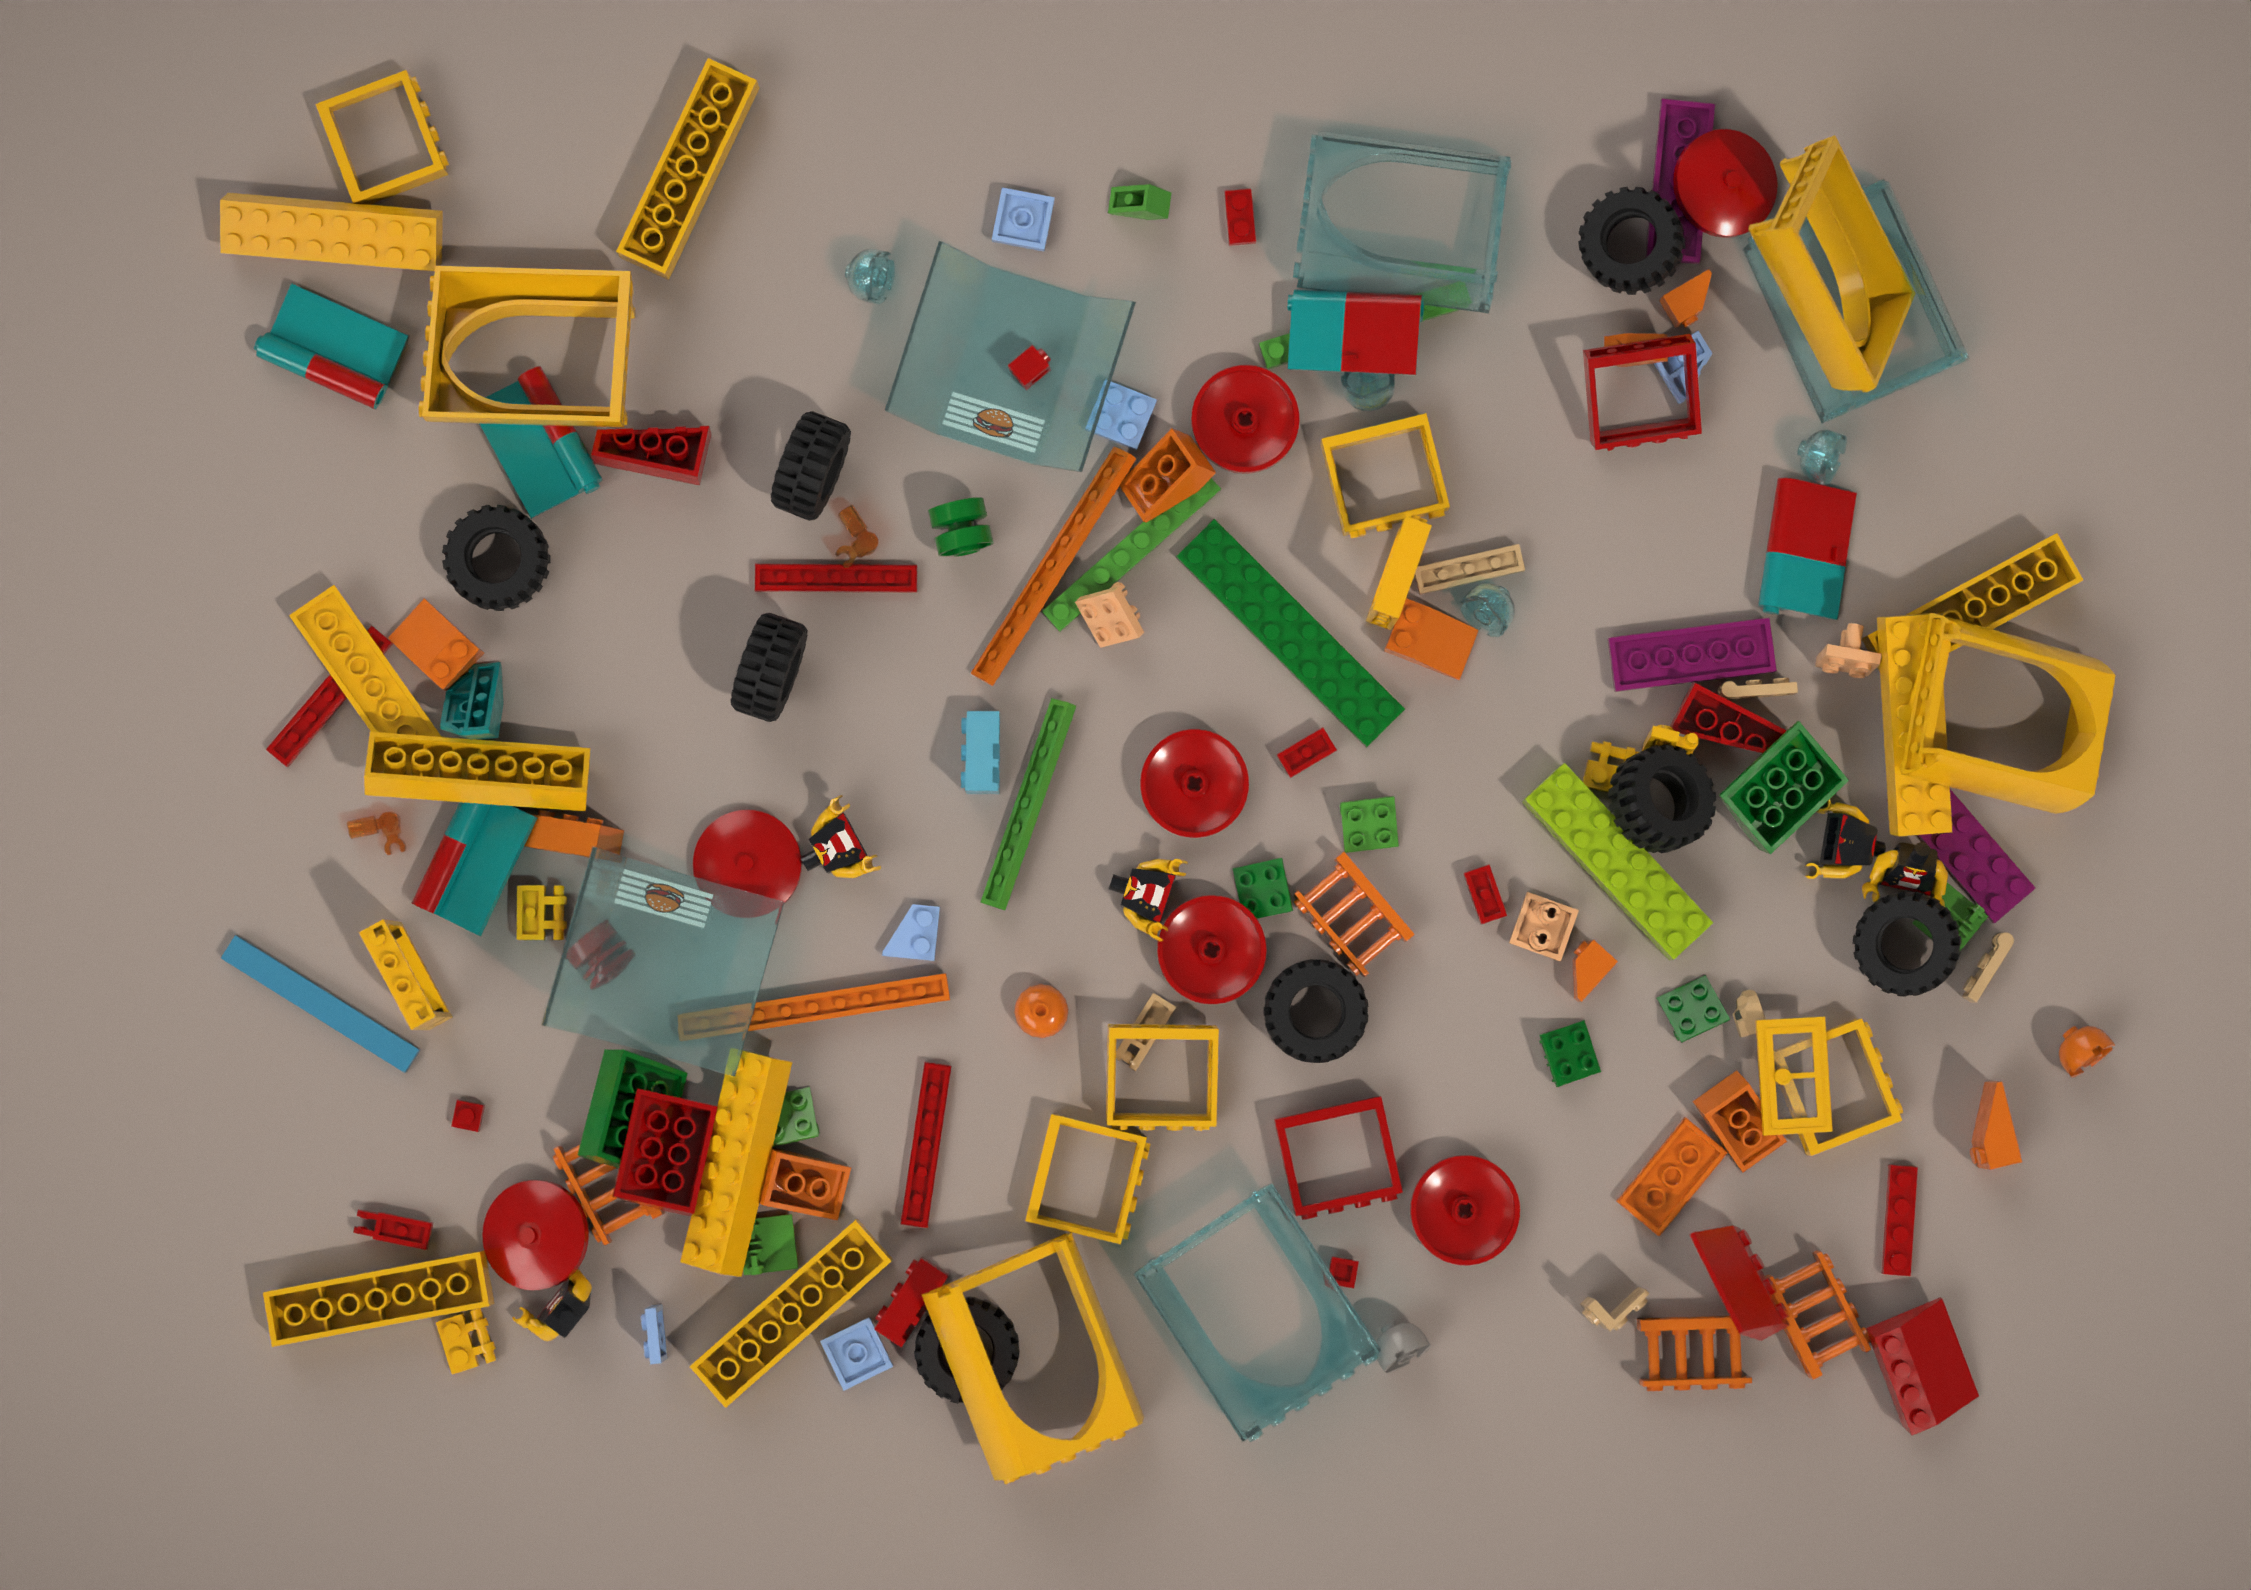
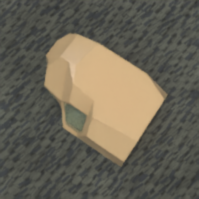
[1732,989,1766,1037]

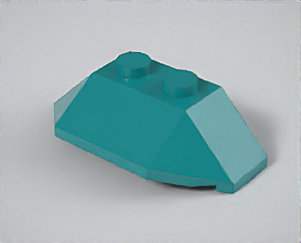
[440,662,504,740]

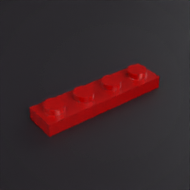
[1881,1165,1918,1276]

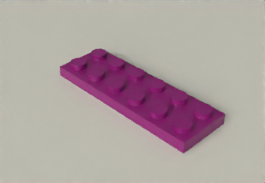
[1645,99,1715,264]
[1607,618,1777,692]
[1887,789,2036,923]

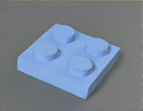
[992,187,1055,252]
[1087,380,1157,451]
[641,1304,668,1364]
[820,1317,894,1391]

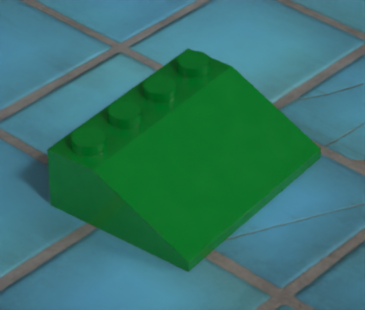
[1719,721,1849,855]
[577,1049,688,1168]

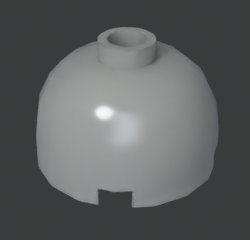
[1375,1322,1431,1373]

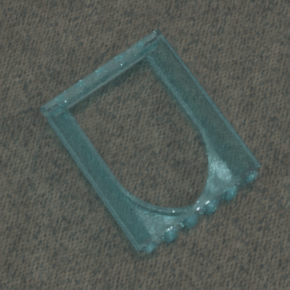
[1293,131,1511,314]
[1743,179,1970,424]
[1134,1183,1381,1442]

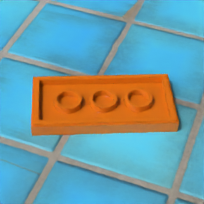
[1616,1117,1728,1236]

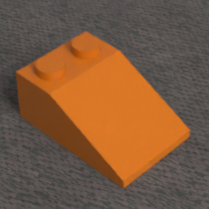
[1120,428,1216,523]
[388,598,485,691]
[1384,598,1479,680]
[1692,1070,1787,1173]
[1970,1081,2022,1170]
[759,1148,851,1220]

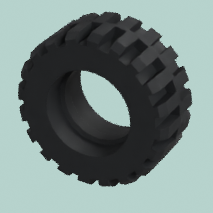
[1578,186,1685,295]
[770,411,851,521]
[442,505,551,611]
[730,613,808,722]
[1608,744,1716,853]
[1853,891,1962,997]
[1264,959,1369,1063]
[914,1297,1020,1404]

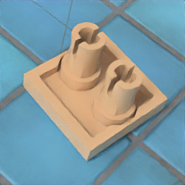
[1075,582,1144,648]
[1815,623,1881,679]
[1509,892,1579,962]

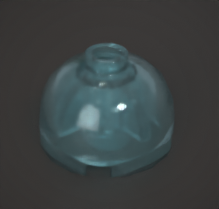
[845,249,895,304]
[1341,372,1395,411]
[1797,430,1847,485]
[1461,584,1515,637]

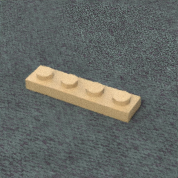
[1415,544,1525,595]

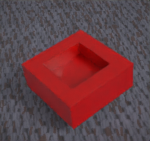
[451,1100,485,1132]
[1327,1256,1359,1289]

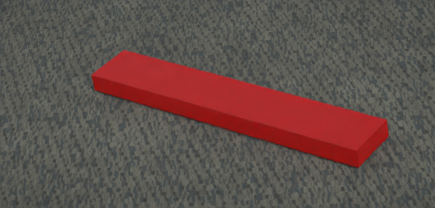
[755,564,918,593]
[266,625,393,767]
[900,1062,952,1228]

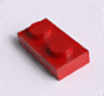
[1224,189,1256,246]
[1276,727,1337,778]
[1463,864,1507,925]

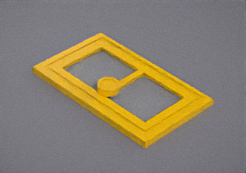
[1755,1016,1833,1136]

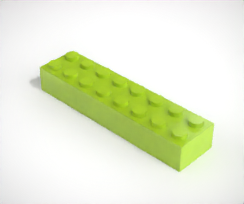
[1521,763,1713,961]

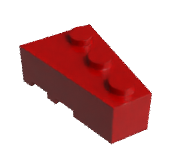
[874,1257,949,1348]

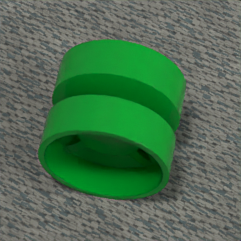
[928,497,994,557]

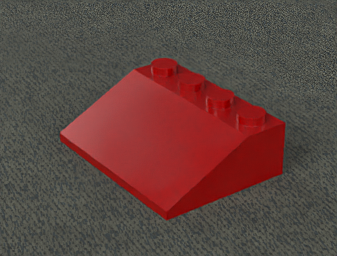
[613,1088,718,1216]
[1690,1225,1790,1341]
[1865,1297,1979,1436]

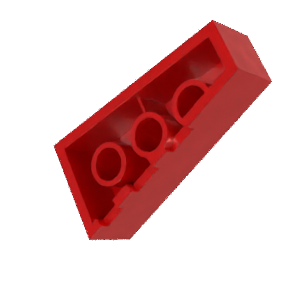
[591,426,711,486]
[1670,683,1787,753]

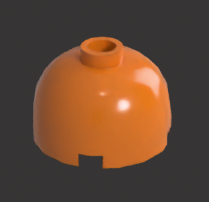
[1014,984,1069,1038]
[2058,1026,2115,1078]

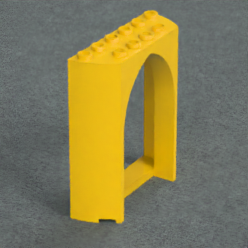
[1748,135,1916,392]
[419,266,635,427]
[1901,613,2116,814]
[922,1232,1144,1484]

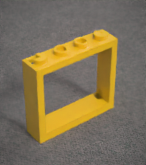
[316,70,449,205]
[1320,413,1450,539]
[1366,514,1432,630]
[359,919,453,1030]
[1774,1018,1903,1156]
[1106,1024,1219,1131]
[1025,1114,1151,1244]

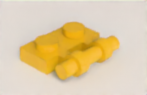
[1642,725,1699,755]
[1582,741,1639,792]
[517,885,567,940]
[436,1308,496,1375]

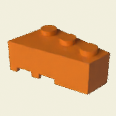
[524,810,624,863]

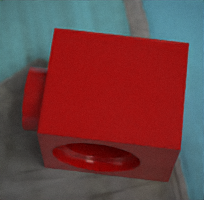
[1008,345,1051,390]

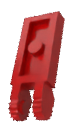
[353,1209,434,1250]

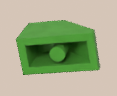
[1108,184,1172,220]

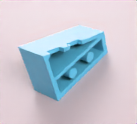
[961,711,1000,794]

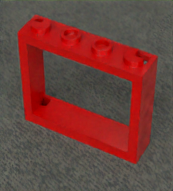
[1583,334,1702,451]
[1274,1096,1403,1220]

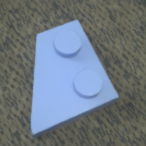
[1653,331,1712,404]
[882,904,940,961]

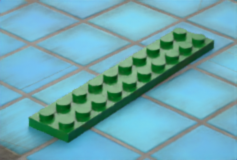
[1176,519,1405,748]

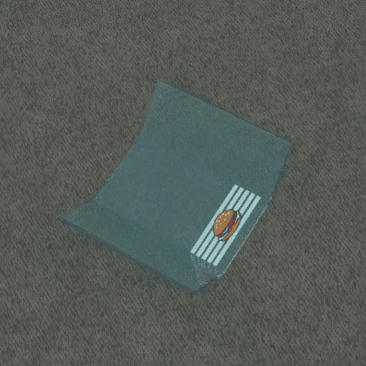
[885,241,1136,472]
[541,847,784,1076]

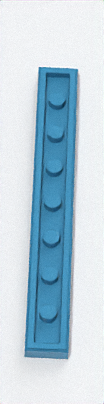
[221,935,421,1073]

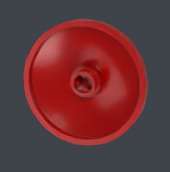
[1673,129,1778,238]
[1191,365,1300,474]
[1140,729,1249,838]
[693,810,802,918]
[1157,895,1266,1004]
[1410,1155,1520,1266]
[482,1180,589,1290]

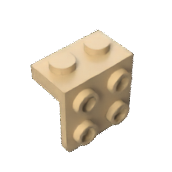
[1580,1287,1649,1331]

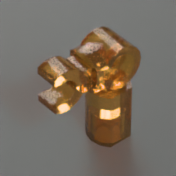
[835,505,878,568]
[347,811,406,855]

